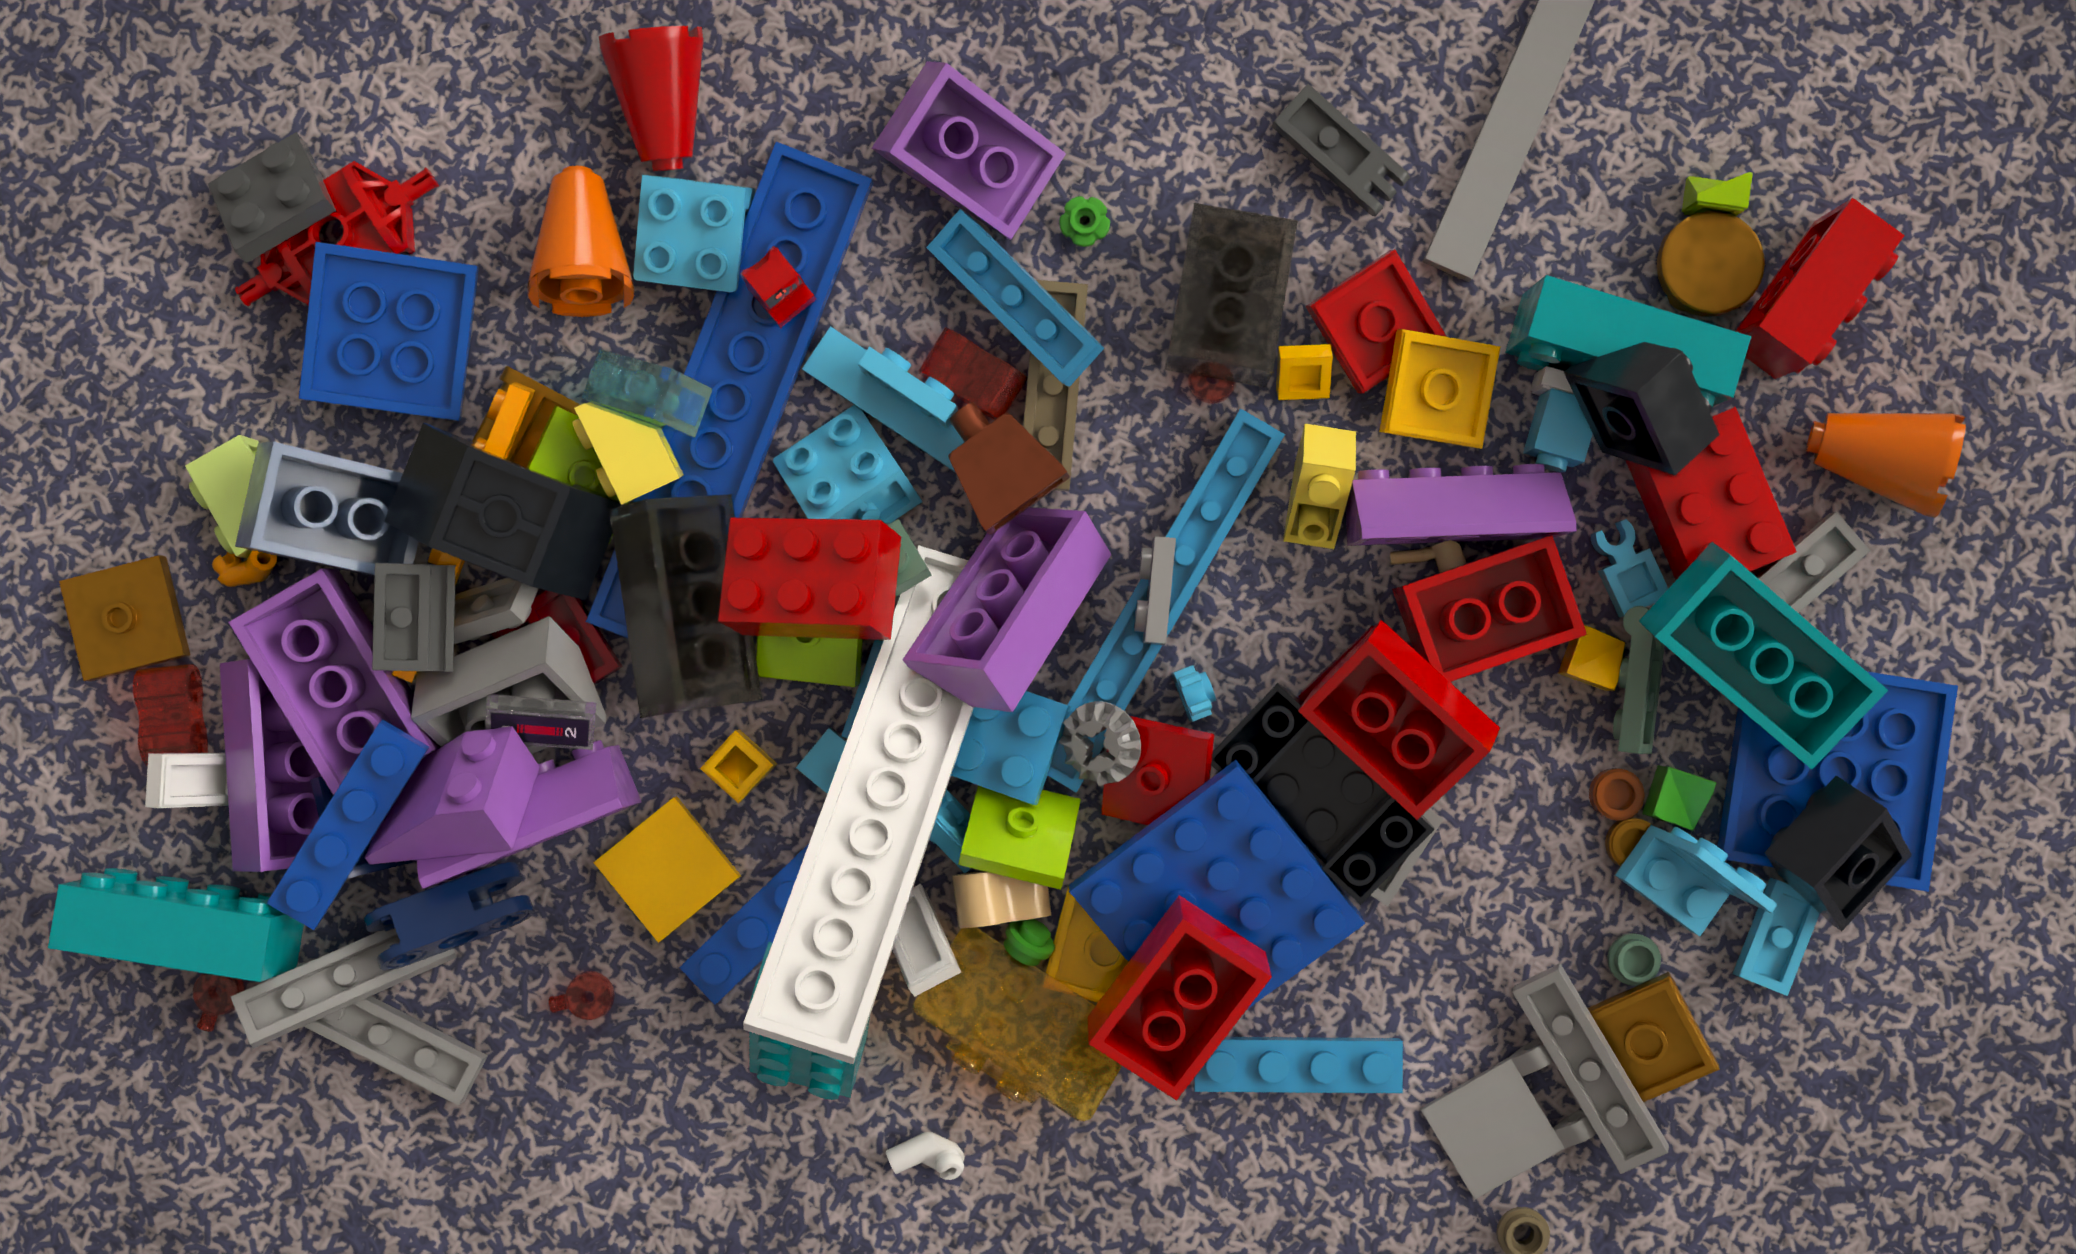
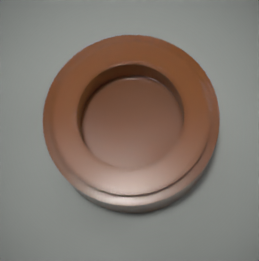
[1589,768,1645,821]

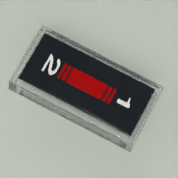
[485,694,597,750]

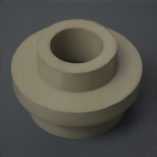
[1496,1207,1550,1254]

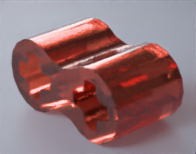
[917,327,1028,421]
[133,664,208,766]

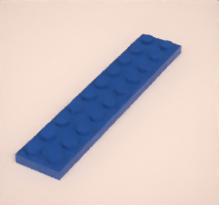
[586,142,874,660]

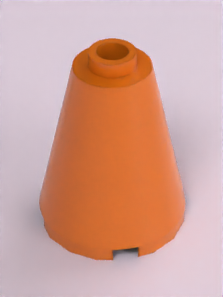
[527,166,634,317]
[1806,413,1966,518]

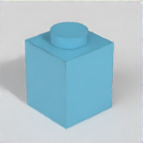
[1523,388,1593,472]

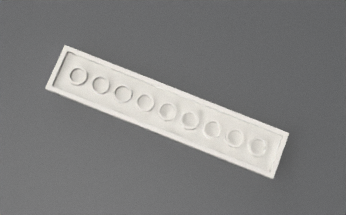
[743,545,974,1064]

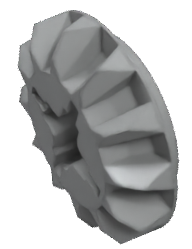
[1058,701,1141,786]

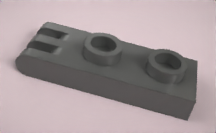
[1272,84,1410,216]

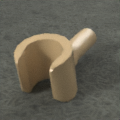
[1390,540,1466,573]

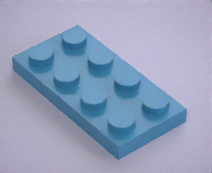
[841,639,1071,805]

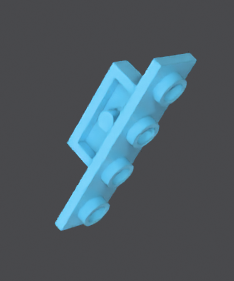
[802,326,964,473]

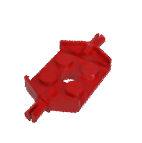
[235,161,439,307]

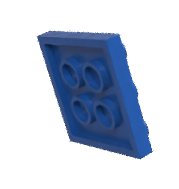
[299,242,479,421]

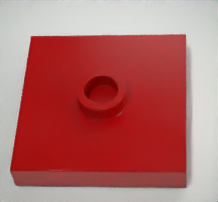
[1305,249,1447,394]
[1101,716,1214,825]

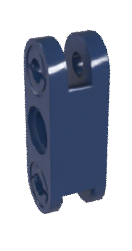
[363,862,535,970]

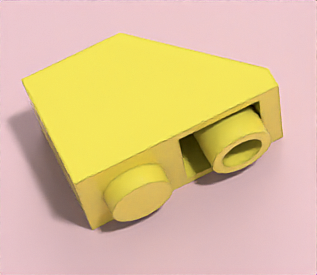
[572,402,684,505]
[1284,424,1356,549]

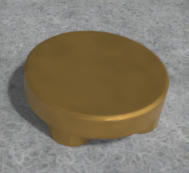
[1657,211,1765,317]

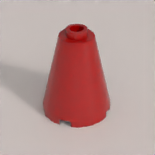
[599,26,704,172]

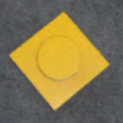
[1276,344,1333,400]

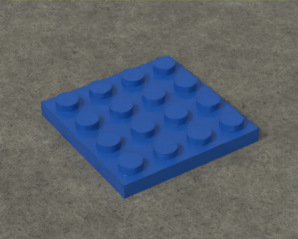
[1717,671,1958,892]
[1069,760,1365,1008]

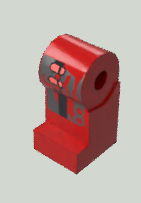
[740,246,816,328]

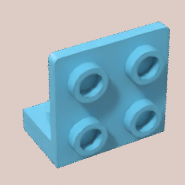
[633,175,756,292]
[773,405,923,524]
[1615,825,1778,936]

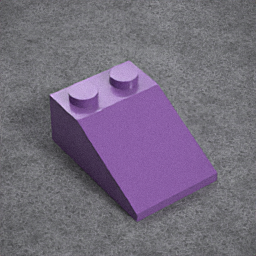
[871,61,1066,240]
[365,726,540,864]

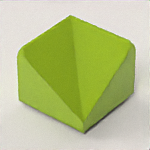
[1681,172,1753,216]

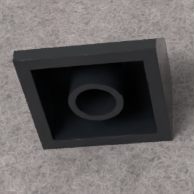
[1564,342,1720,475]
[1764,776,1912,932]

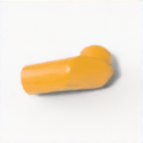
[212,550,277,587]

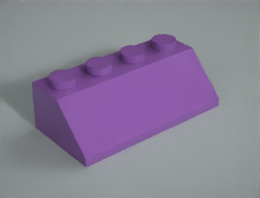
[1346,464,1577,546]
[903,507,1111,712]
[228,568,441,795]
[220,659,321,872]
[417,740,642,889]

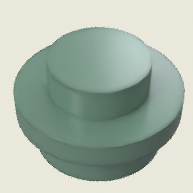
[1607,933,1661,986]

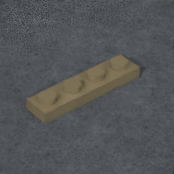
[1023,280,1088,491]

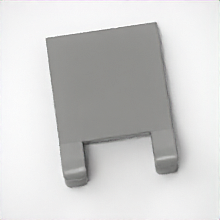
[1420,1039,1596,1200]

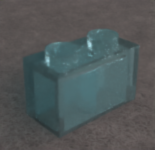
[581,349,713,438]

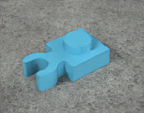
[1591,519,1669,617]
[1171,665,1216,722]

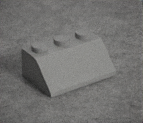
[411,616,606,754]

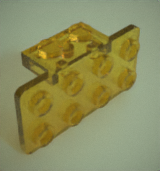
[913,927,1122,1122]

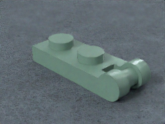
[1613,606,1665,754]

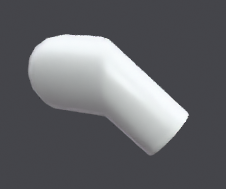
[886,1132,964,1180]

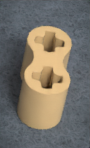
[952,871,1052,928]

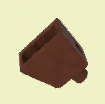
[948,402,1070,535]

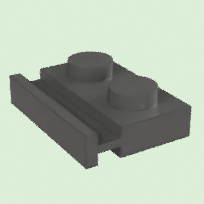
[372,563,456,672]

